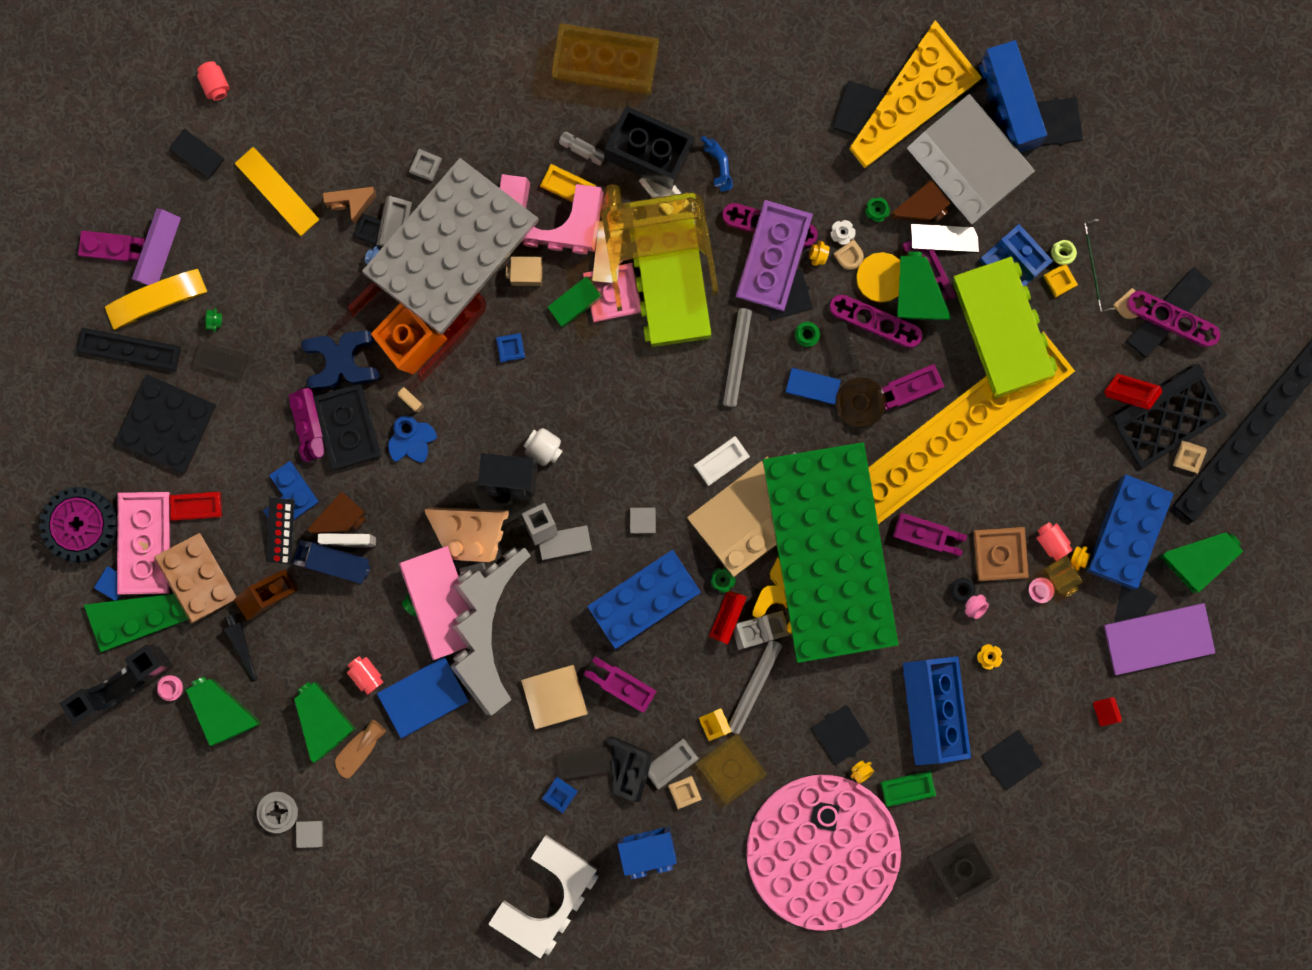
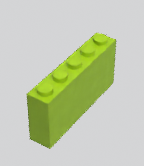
[629,211,711,347]
[952,256,1057,399]

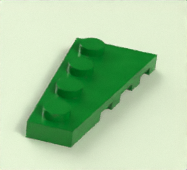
[84,594,189,652]

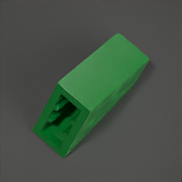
[897,252,951,320]
[1159,532,1243,593]
[186,677,261,746]
[294,682,356,763]

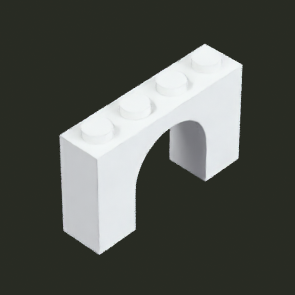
[489,835,599,958]

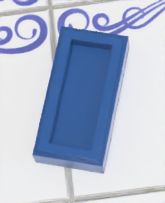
[785,368,841,405]

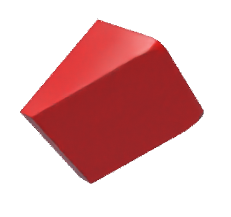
[1093,697,1122,726]

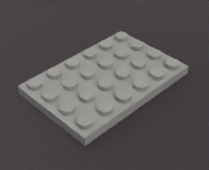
[362,158,539,335]

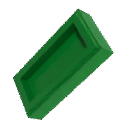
[548,276,603,328]
[880,771,936,807]

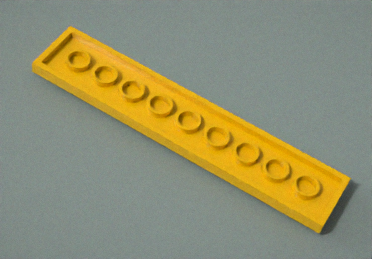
[868,332,1075,524]

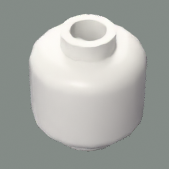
[523,428,562,466]

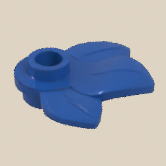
[389,416,437,463]

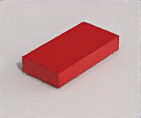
[1104,373,1162,410]
[169,492,222,521]
[709,591,747,644]

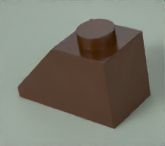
[891,180,951,223]
[307,491,367,534]
[234,569,298,621]

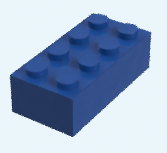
[978,40,1047,153]
[1085,475,1174,590]
[587,550,701,649]
[618,826,677,879]

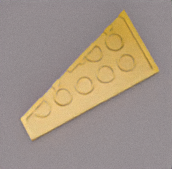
[850,20,982,168]

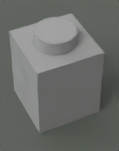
[522,503,558,545]

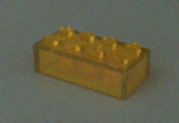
[552,23,659,95]

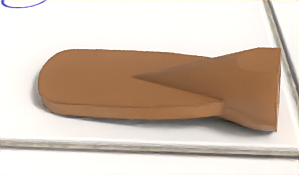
[335,719,386,779]

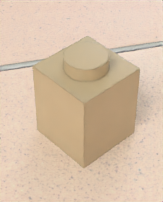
[506,257,542,286]

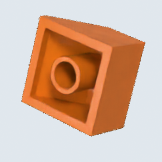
[371,303,448,375]

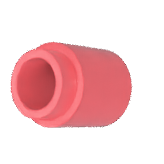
[197,61,230,101]
[1036,522,1073,561]
[347,656,384,695]

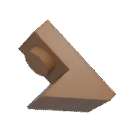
[323,187,376,224]

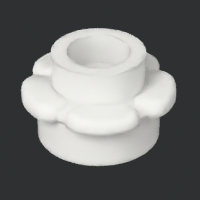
[831,220,855,245]

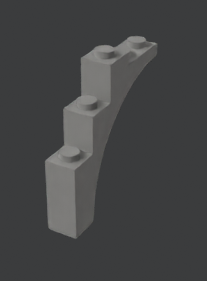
[450,547,531,716]

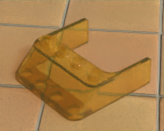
[602,192,718,312]

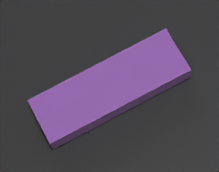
[132,208,181,286]

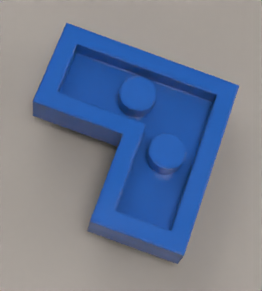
[263,461,320,520]

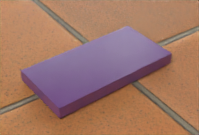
[736,200,813,311]
[1103,603,1215,675]

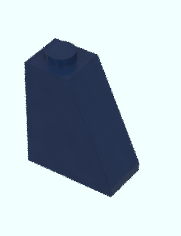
[292,540,370,584]

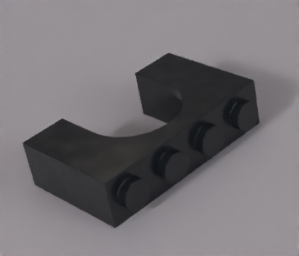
[59,645,173,725]

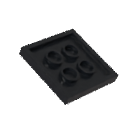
[115,374,217,474]

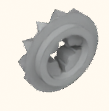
[257,792,298,833]

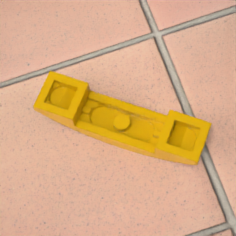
[235,147,319,236]
[105,269,207,330]

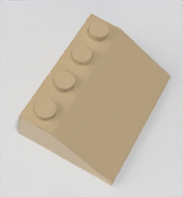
[687,456,776,578]

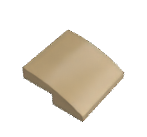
[521,665,588,729]

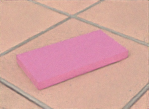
[117,492,170,595]
[399,546,470,660]

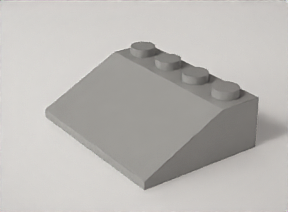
[907,94,1035,224]

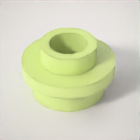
[1051,240,1077,265]

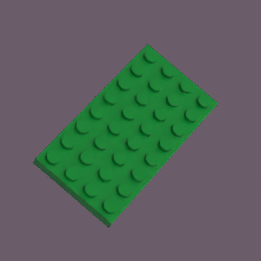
[762,442,899,663]

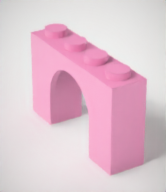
[500,174,604,254]

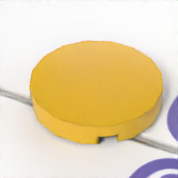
[856,252,900,303]

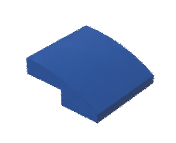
[979,224,1053,286]

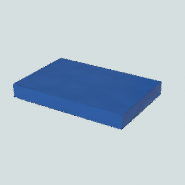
[377,657,469,738]

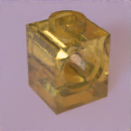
[1042,556,1083,597]

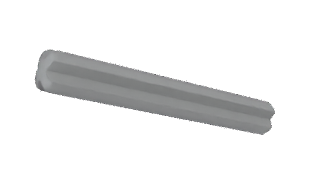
[723,308,752,407]
[728,640,782,734]

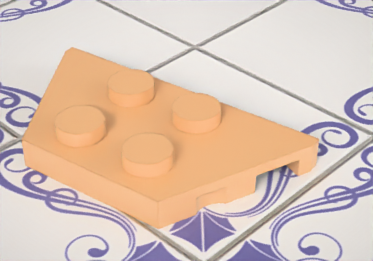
[425,507,509,562]

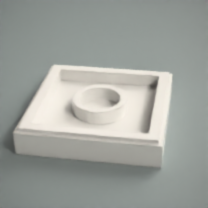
[318,534,376,547]

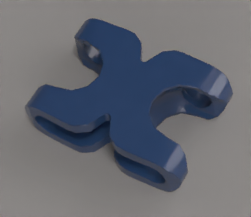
[301,331,380,390]

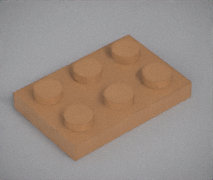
[154,533,236,624]

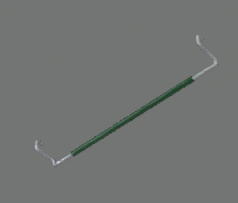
[1085,219,1115,311]

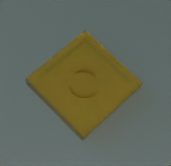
[696,734,767,805]

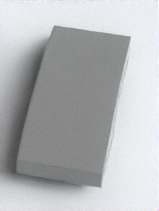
[733,611,790,650]

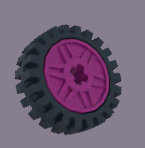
[39,487,118,563]

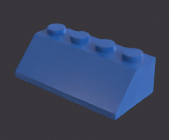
[903,657,971,765]

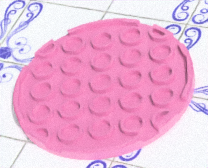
[747,775,901,931]

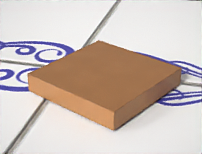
[973,527,1029,581]

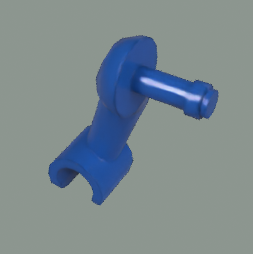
[701,136,733,192]

